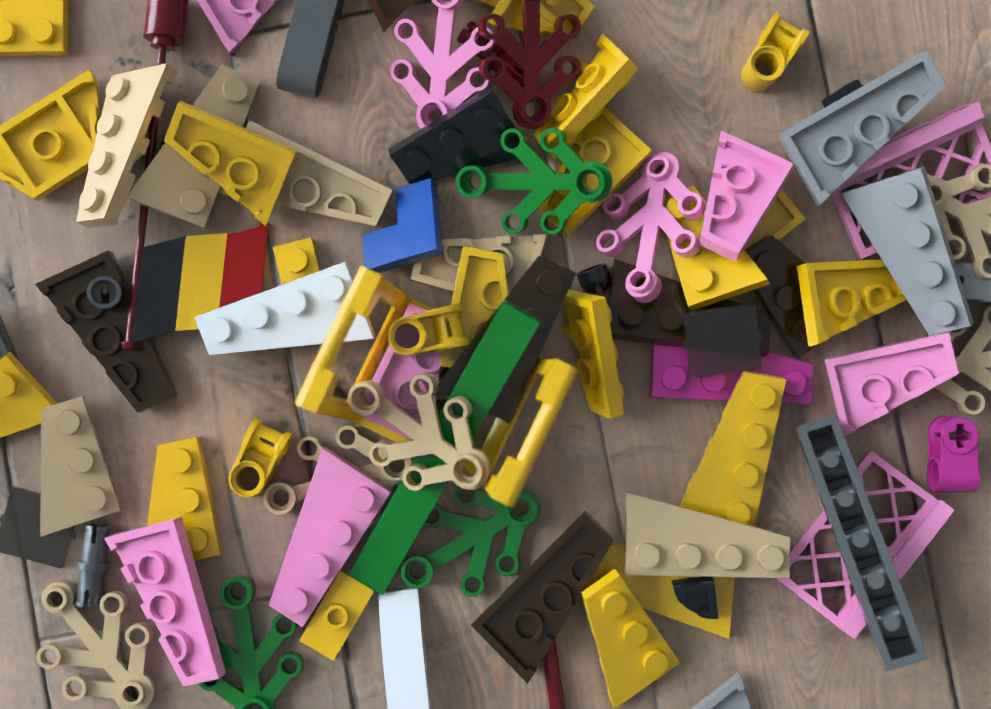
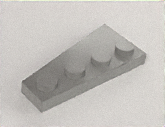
[841,166,974,336]

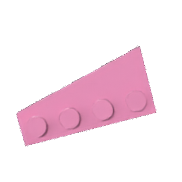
[269,446,392,627]

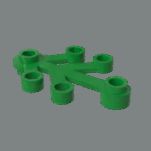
[456,128,613,235]
[401,486,541,597]
[199,575,304,709]

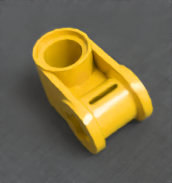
[741,10,810,92]
[388,304,471,356]
[228,417,293,497]

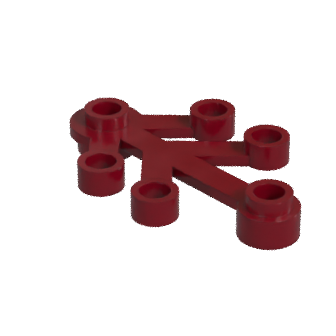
[478,0,581,129]

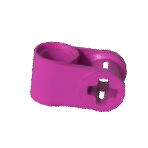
[926,415,981,493]

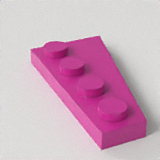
[650,344,813,405]

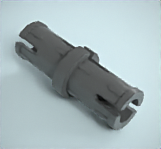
[75,523,111,608]

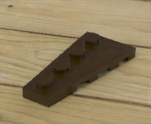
[35,251,178,413]
[437,256,576,423]
[609,259,770,357]
[471,511,614,684]

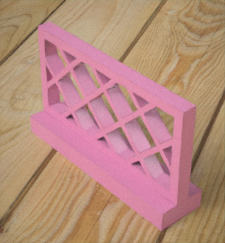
[831,102,991,259]
[776,450,955,639]

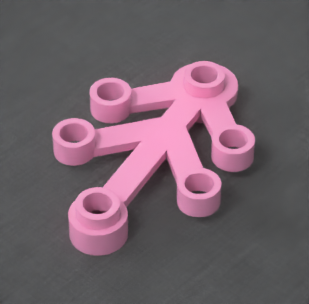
[390,0,496,129]
[596,152,706,303]

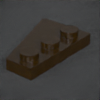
[745,235,821,358]

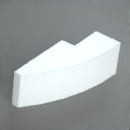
[378,588,432,709]

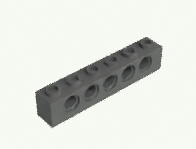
[796,414,929,671]

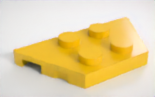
[0,69,101,201]

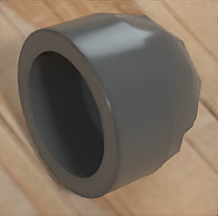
[87,276,122,309]

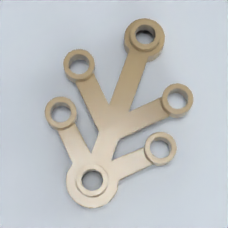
[927,164,991,280]
[932,306,991,416]
[348,372,491,491]
[263,425,415,526]
[36,580,155,709]

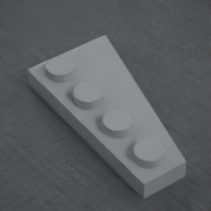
[777,50,947,206]

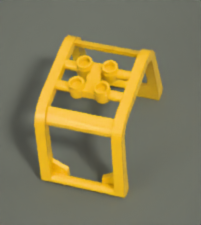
[295,266,578,508]

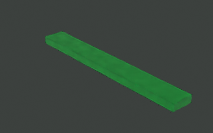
[348,299,541,595]

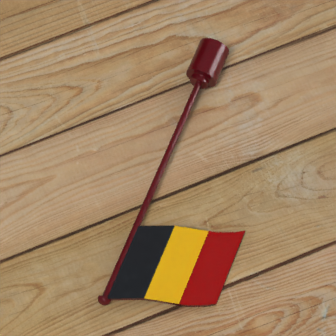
[121,0,269,351]

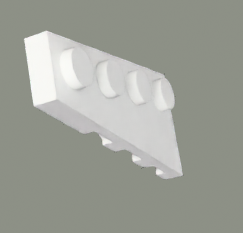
[194,261,376,355]

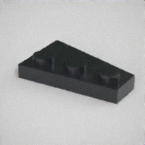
[388,86,520,184]

